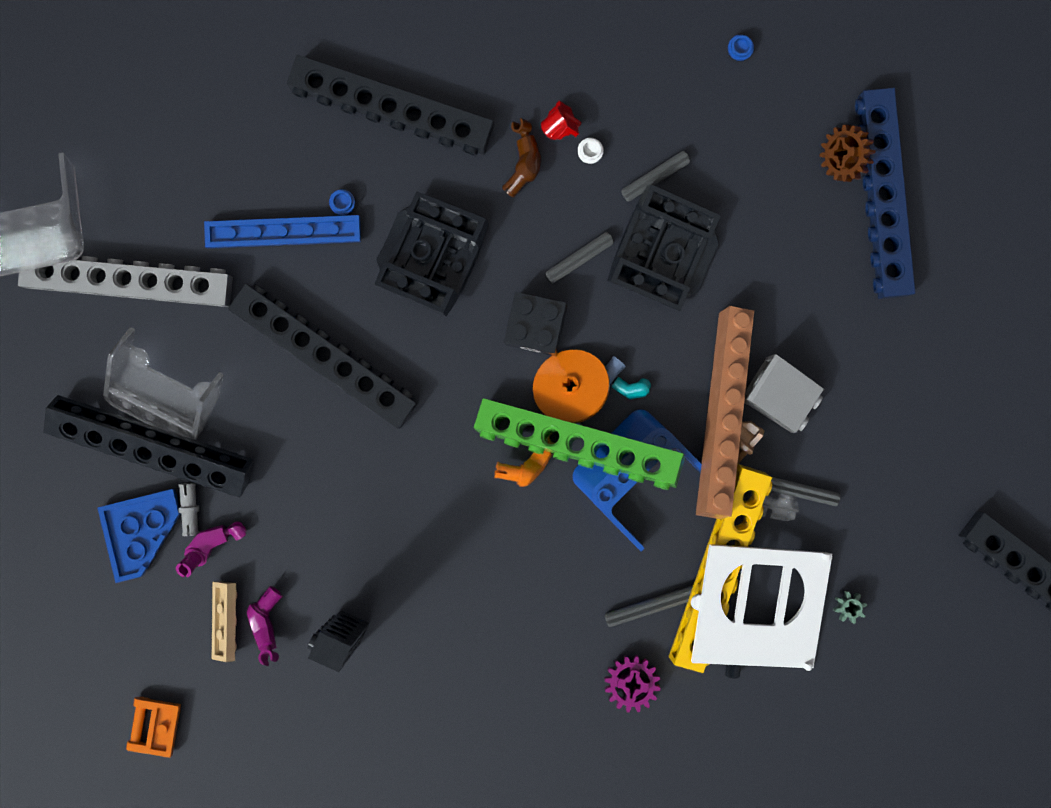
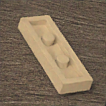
[212,581,237,662]

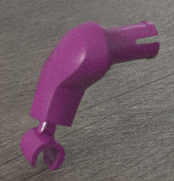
[176,521,247,577]
[247,586,283,666]

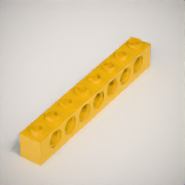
[669,464,772,673]

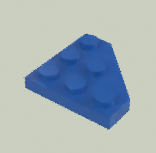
[97,489,181,583]

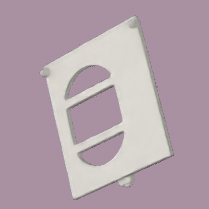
[691,544,832,671]

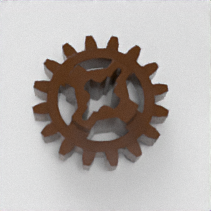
[819,125,876,182]

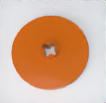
[533,350,610,424]

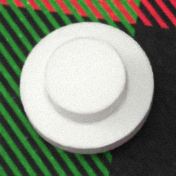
[578,138,603,164]

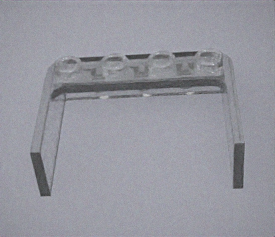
[0,153,84,276]

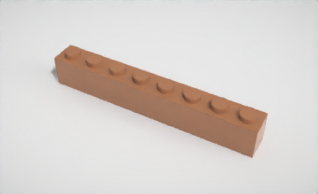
[696,306,754,519]

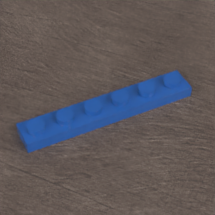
[204,215,361,249]

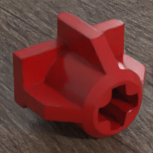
[541,100,581,140]

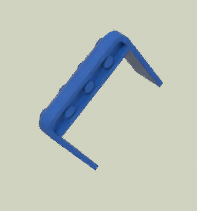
[572,410,702,551]

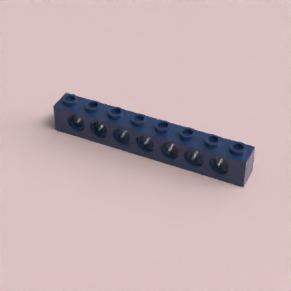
[855,88,915,299]

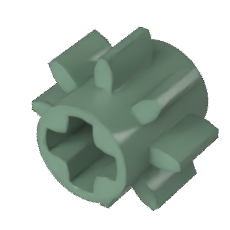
[833,591,867,624]

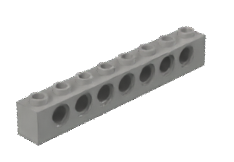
[18,251,233,307]

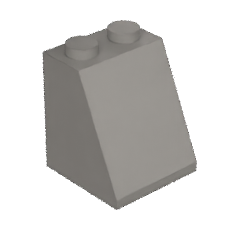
[744,354,824,433]

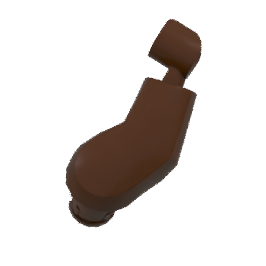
[502,118,541,197]

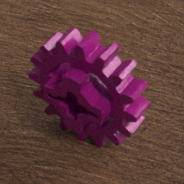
[604,655,660,713]

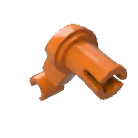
[494,433,559,487]

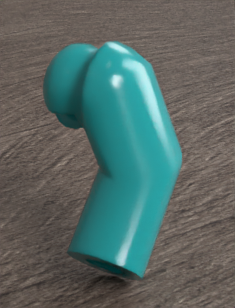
[611,377,651,399]

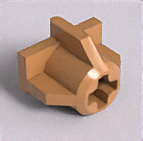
[737,421,765,464]

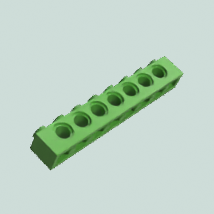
[474,398,685,490]

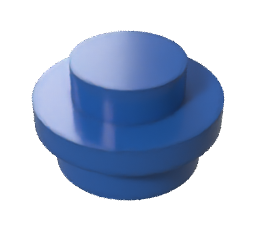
[728,35,754,61]
[329,189,355,215]

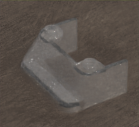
[103,327,224,440]

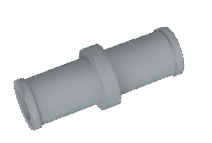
[178,483,200,536]

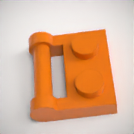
[126,697,181,758]

